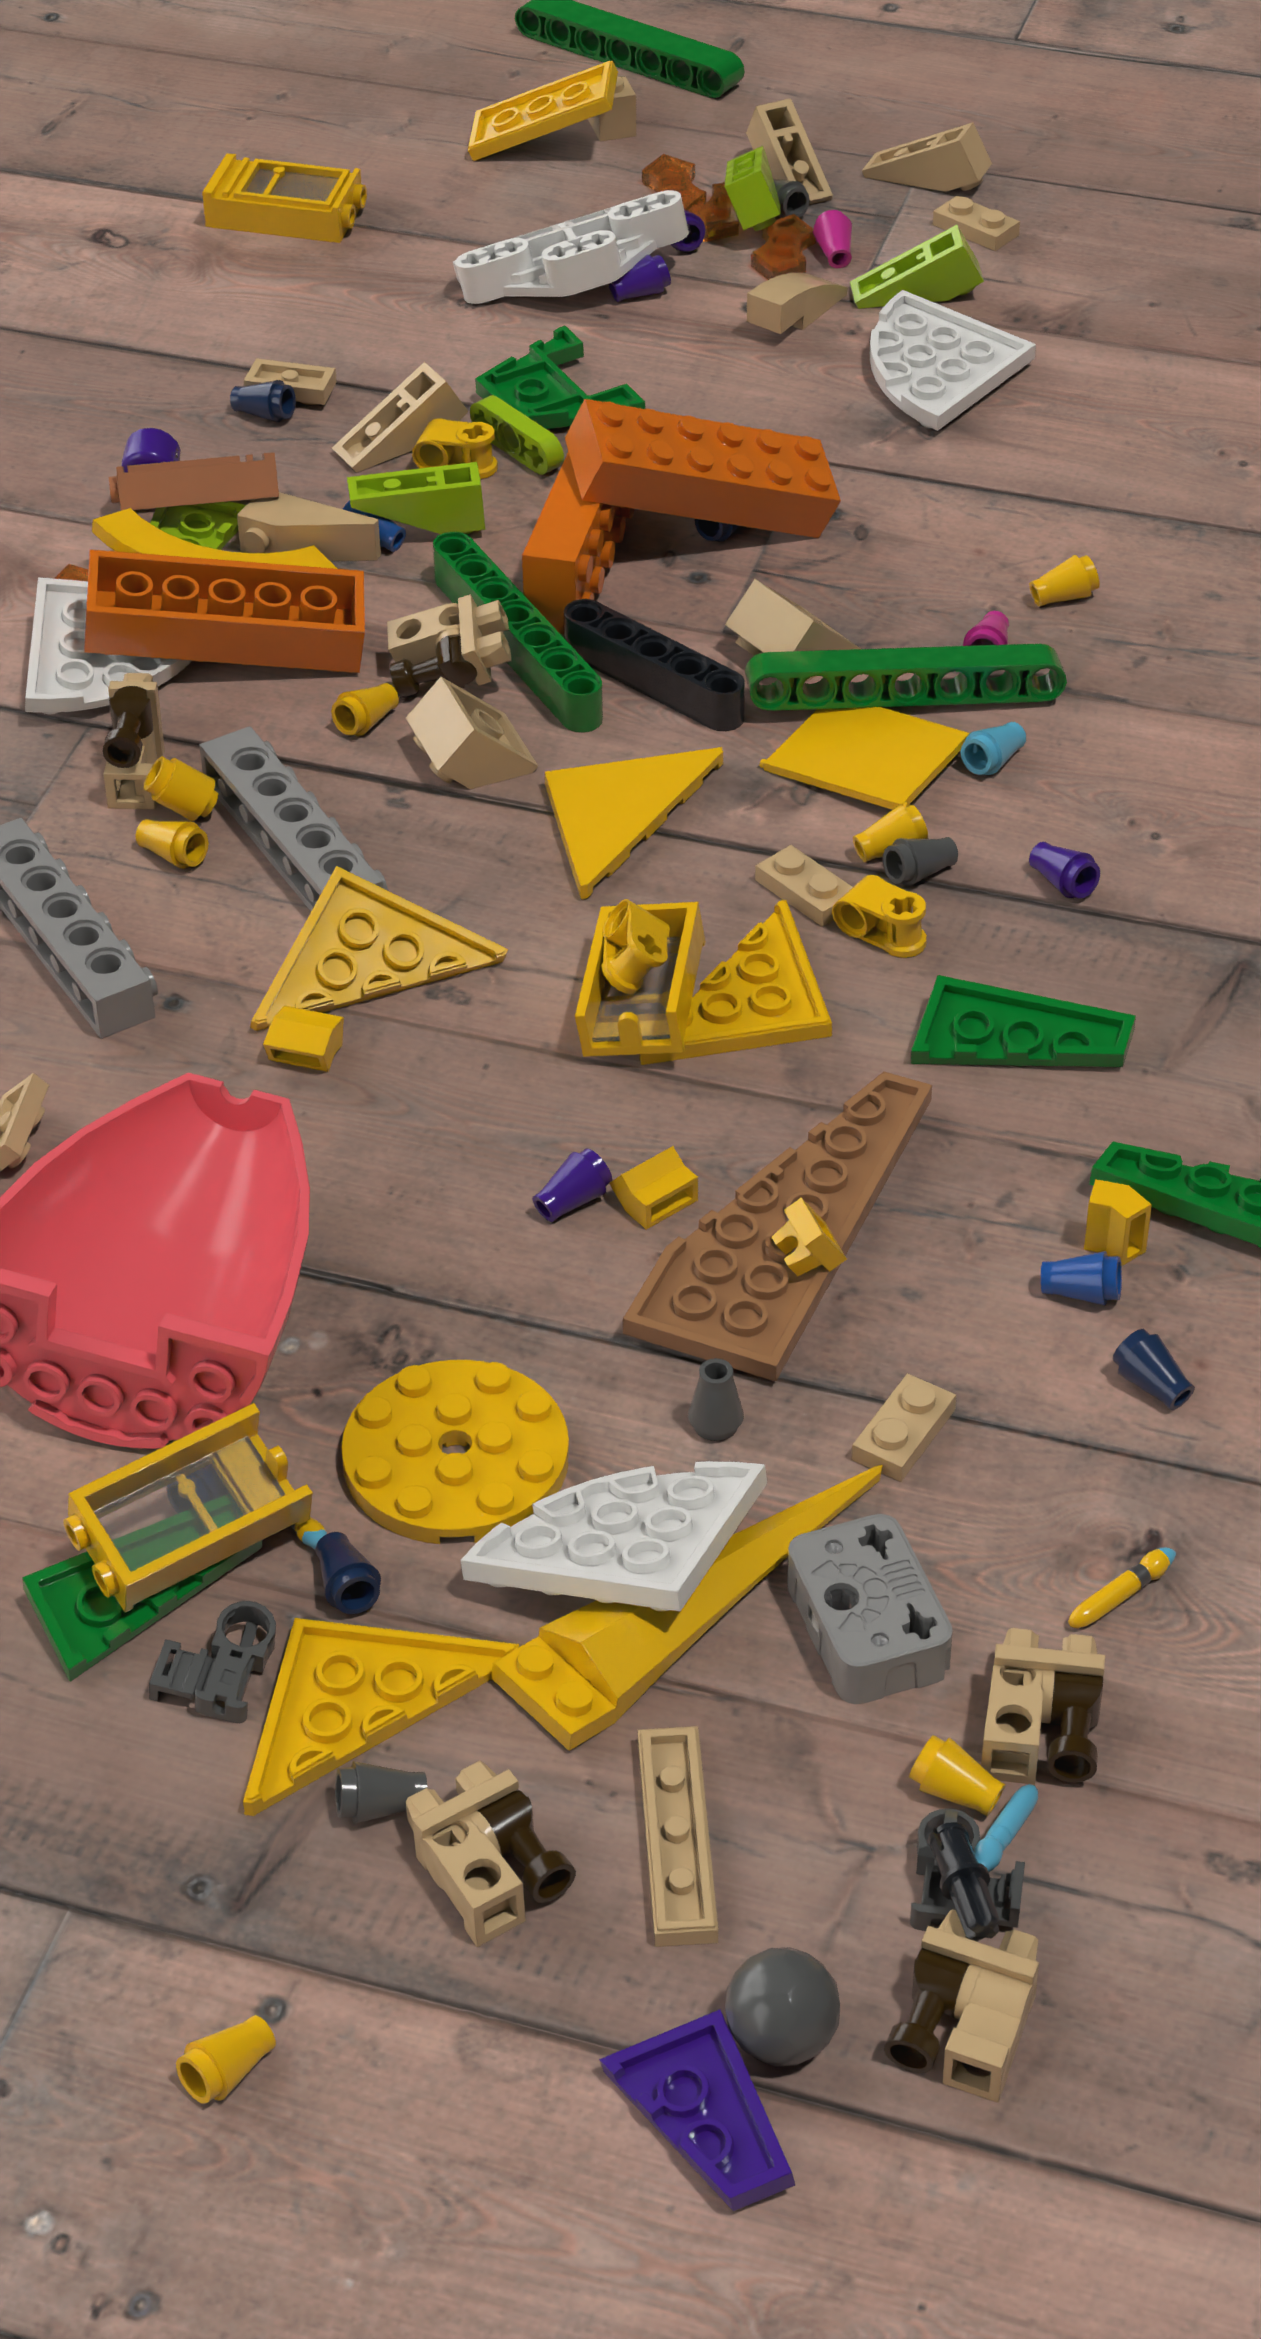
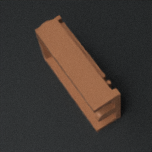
[109,452,279,511]

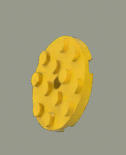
[342,1360,569,1544]

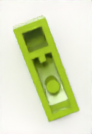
[724,146,780,231]
[850,225,984,309]
[347,462,486,534]

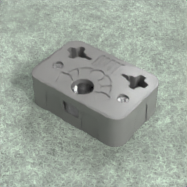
[787,1514,953,1704]

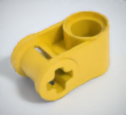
[412,418,498,479]
[832,875,927,958]
[601,899,670,995]

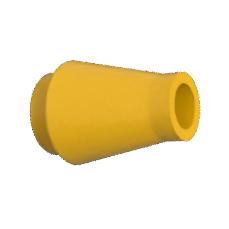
[1029,555,1100,607]
[331,683,399,736]
[853,805,928,862]
[135,819,209,869]
[909,1735,1006,1817]
[176,2015,276,2103]

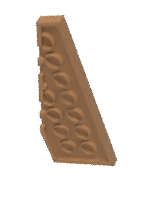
[623,1071,932,1381]

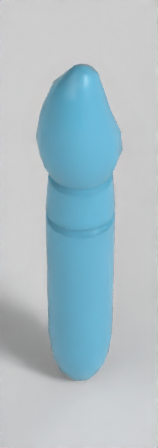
[974,1784,1038,1872]

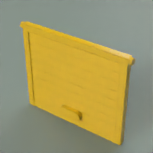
[759,707,970,810]

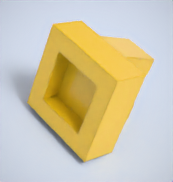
[772,1197,847,1276]

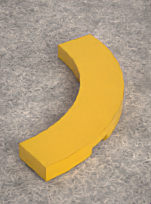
[92,508,338,569]

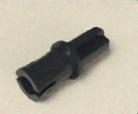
[928,1822,999,1942]

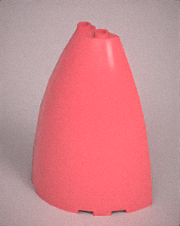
[0,1073,310,1449]

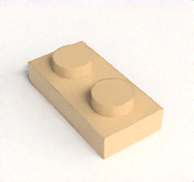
[933,196,1020,251]
[244,358,337,405]
[755,845,853,927]
[0,1073,49,1171]
[852,1373,956,1482]

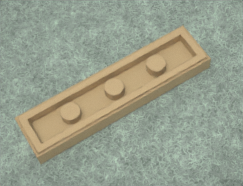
[638,1726,718,1947]

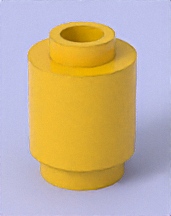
[144,756,218,821]

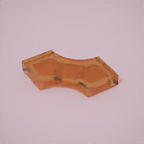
[642,154,707,214]
[688,182,739,242]
[751,214,817,280]

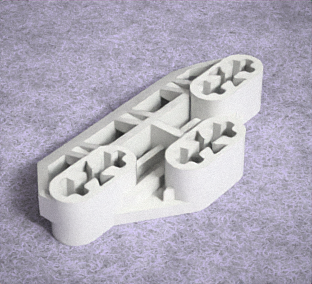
[453,190,689,304]

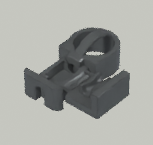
[149,1601,276,1724]
[910,1809,1025,1931]

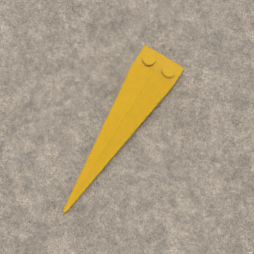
[492,1465,883,1751]

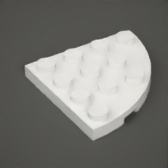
[870,290,1036,431]
[25,577,192,715]
[460,1461,767,1612]

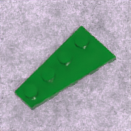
[911,975,1136,1067]
[1089,1142,1261,1249]
[22,1494,262,1682]

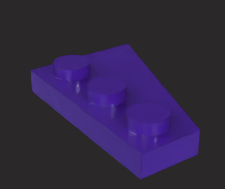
[599,2009,795,2211]

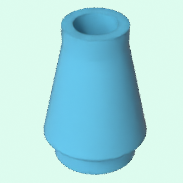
[961,722,1026,775]

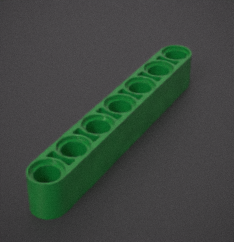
[515,0,745,98]
[433,532,603,733]
[745,644,1067,711]

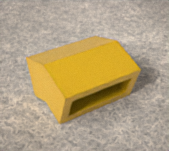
[263,1005,344,1072]
[609,1146,698,1230]
[1084,1179,1152,1266]

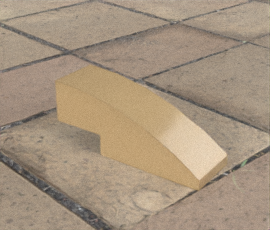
[747,273,848,334]

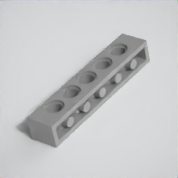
[199,726,388,911]
[0,818,158,1039]

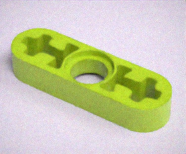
[470,395,564,475]

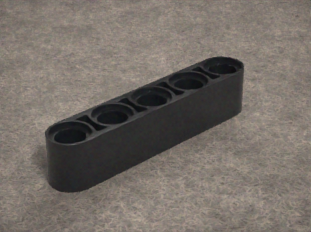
[564,599,745,732]

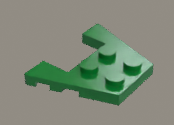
[475,326,645,429]

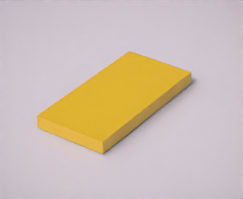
[468,61,618,161]

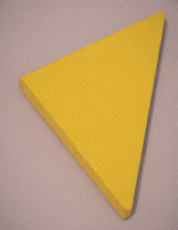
[545,747,723,899]
[250,866,508,1031]
[639,900,832,1065]
[243,1618,519,1816]

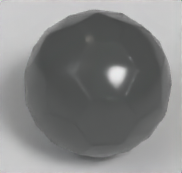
[725,1947,840,2067]

